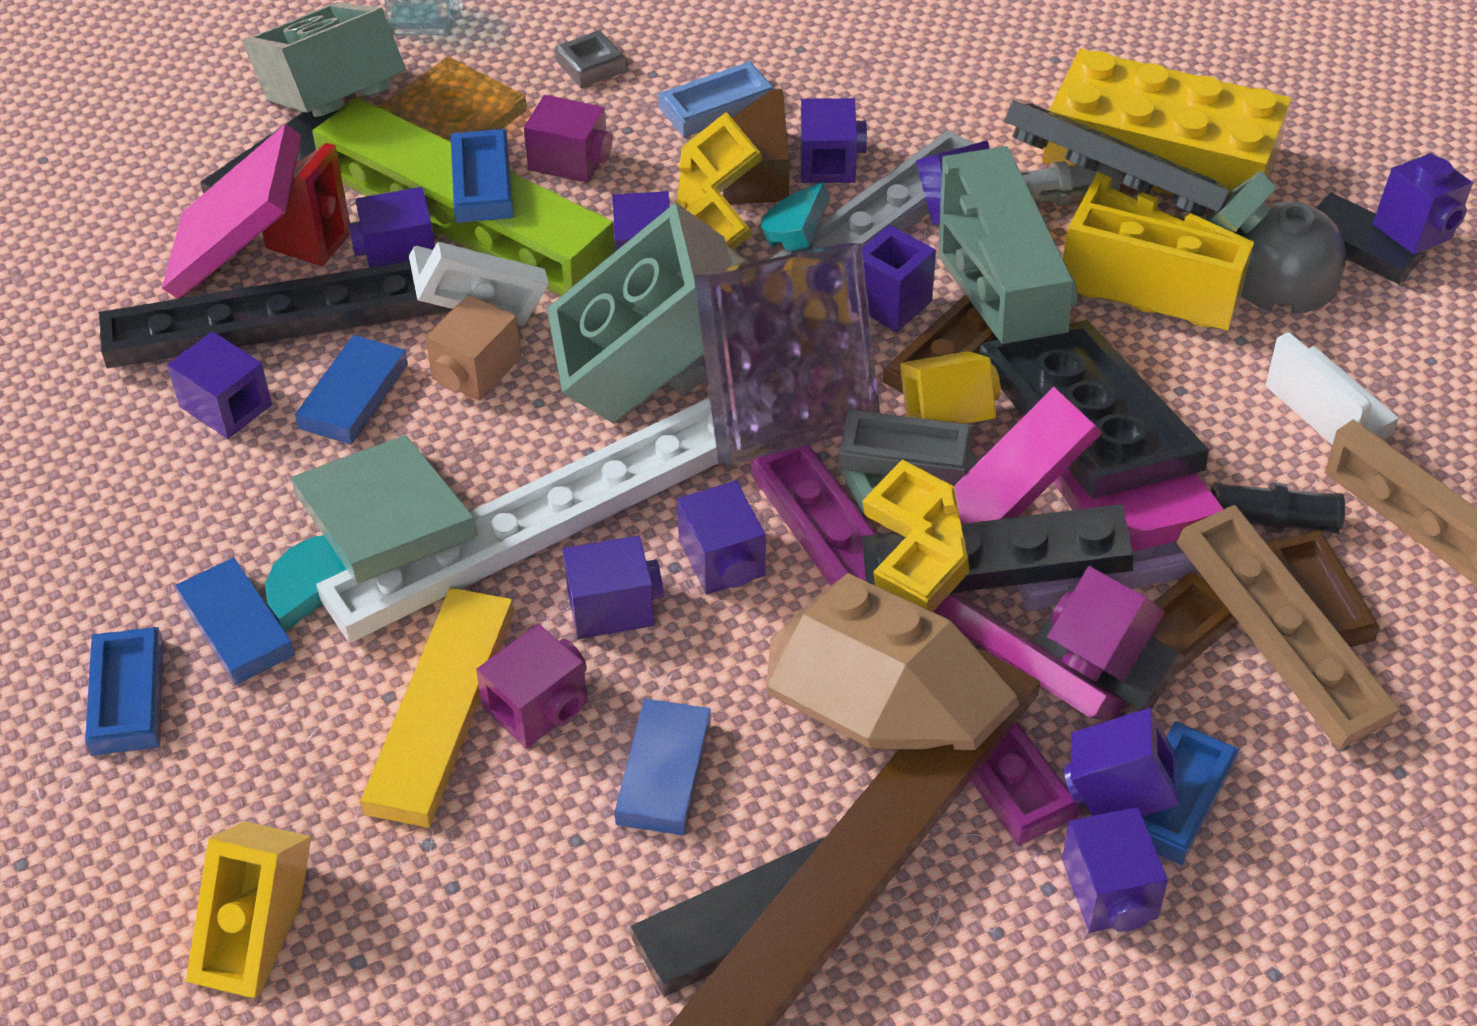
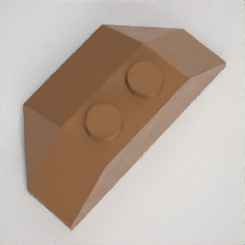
[767,573,1019,750]

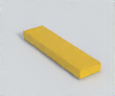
[360,588,514,828]

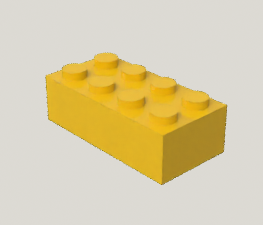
[1042,48,1292,195]

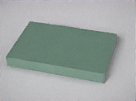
[290,435,478,583]

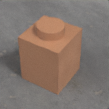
[425,294,522,401]

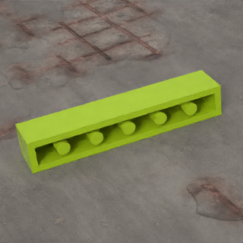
[313,97,615,296]

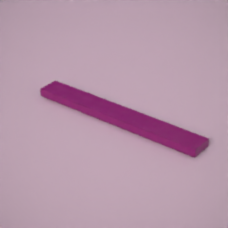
[751,440,1080,846]

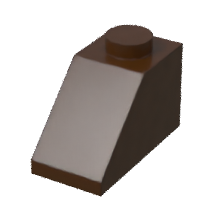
[722,89,789,204]

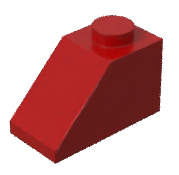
[262,143,350,267]

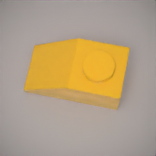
[186,821,312,998]

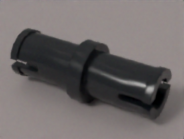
[1210,482,1345,534]

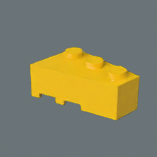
[1062,172,1254,331]

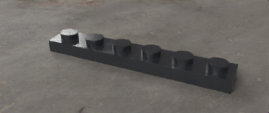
[99,261,453,369]

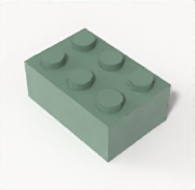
[242,2,407,117]
[547,202,746,424]

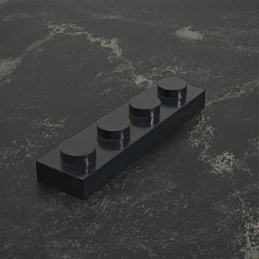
[862,504,1133,593]

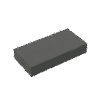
[838,409,972,485]

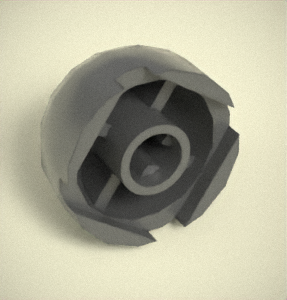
[1236,202,1346,313]

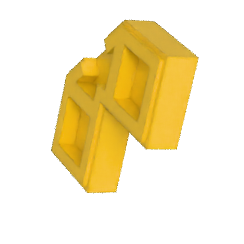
[674,112,763,250]
[862,459,969,612]

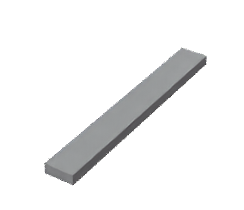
[667,130,973,396]

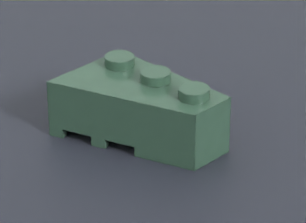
[938,146,1077,344]

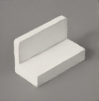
[409,242,549,326]
[1265,332,1399,445]

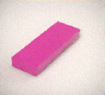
[954,387,1102,524]
[933,593,1126,721]

